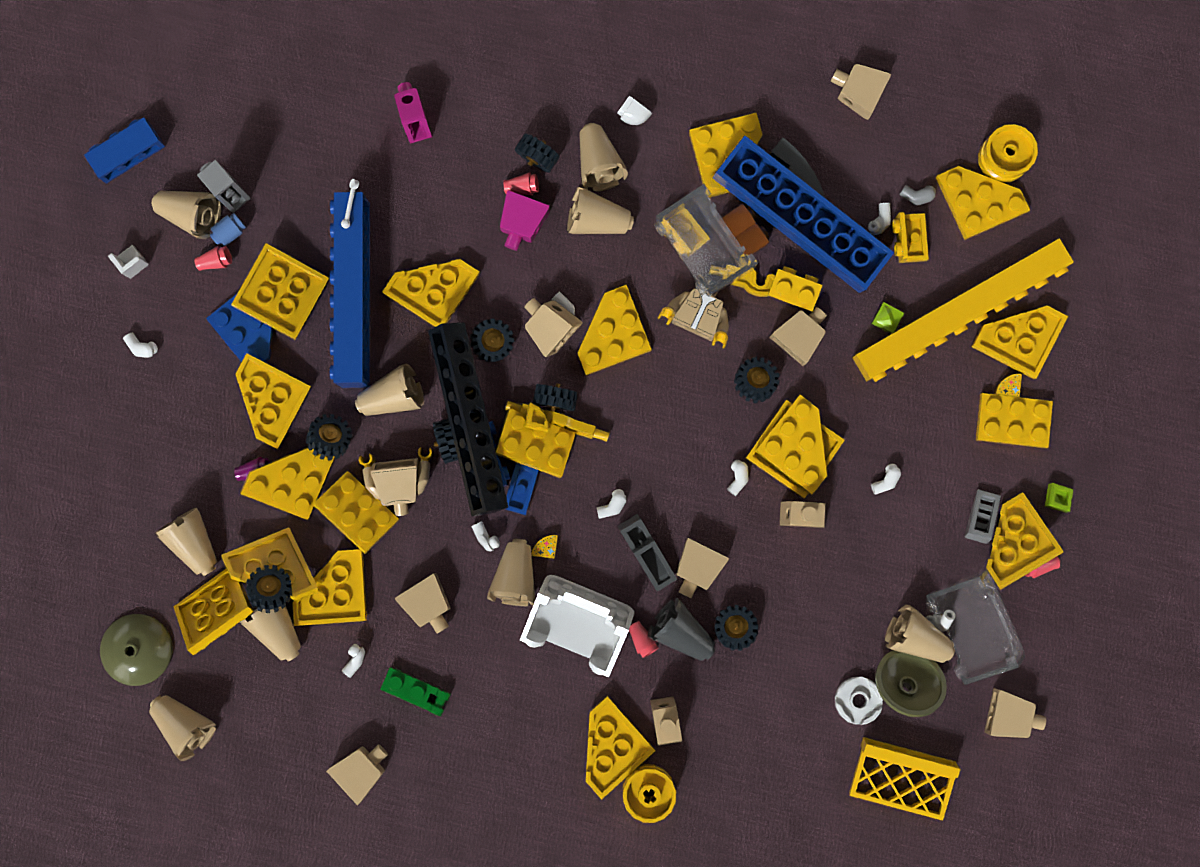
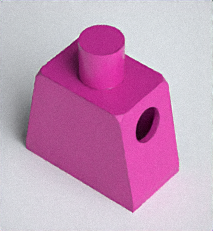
[394,82,432,144]
[500,190,550,251]

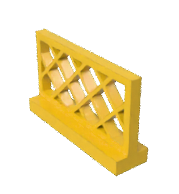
[849,737,960,821]

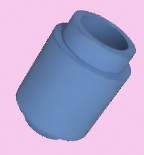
[210,213,246,246]

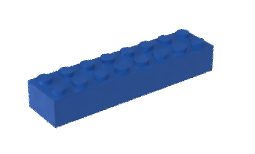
[712,135,894,293]
[330,192,370,388]

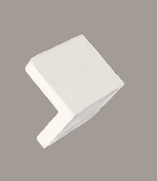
[108,245,149,279]

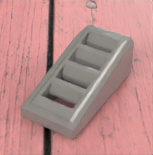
[964,489,1001,544]

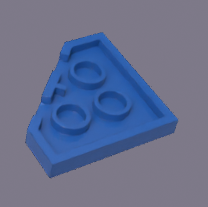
[206,294,274,363]

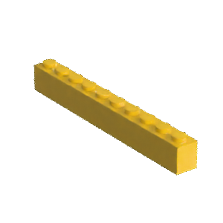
[852,238,1074,382]

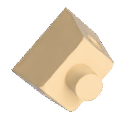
[830,64,891,120]
[524,298,583,357]
[769,307,827,366]
[780,501,826,528]
[676,538,729,598]
[395,573,451,634]
[984,688,1046,738]
[650,696,682,746]
[327,744,388,805]

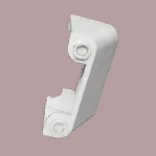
[520,575,634,677]

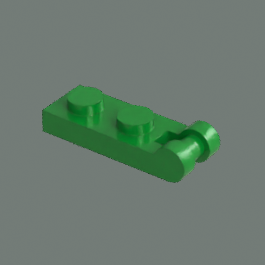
[380,667,451,716]

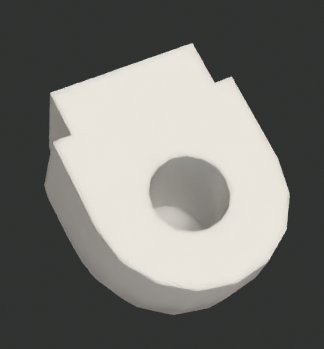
[617,96,652,125]

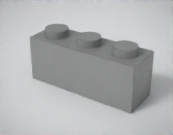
[197,160,251,213]

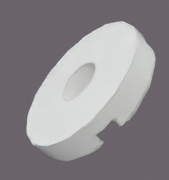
[835,676,883,725]

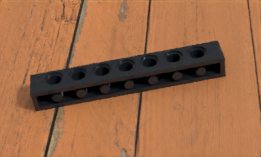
[428,322,509,517]

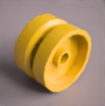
[978,124,1038,183]
[623,764,676,823]

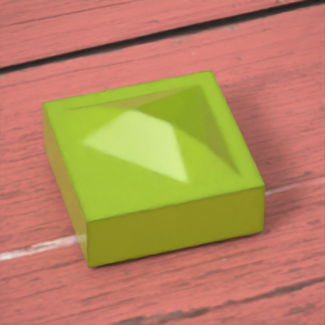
[871,302,904,334]
[1045,483,1074,513]

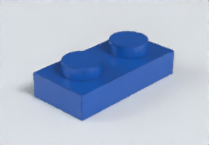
[505,463,539,515]

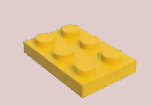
[976,393,1053,448]
[495,408,576,478]
[313,471,399,554]

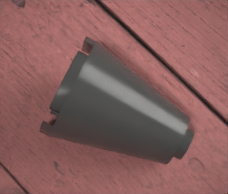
[648,598,715,661]

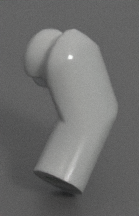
[899,185,936,205]

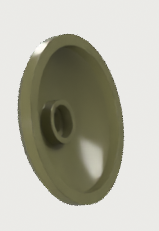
[100,614,173,686]
[875,650,947,717]

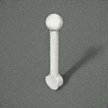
[341,179,359,229]

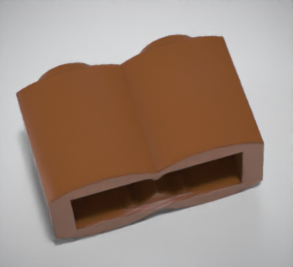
[718,204,769,261]

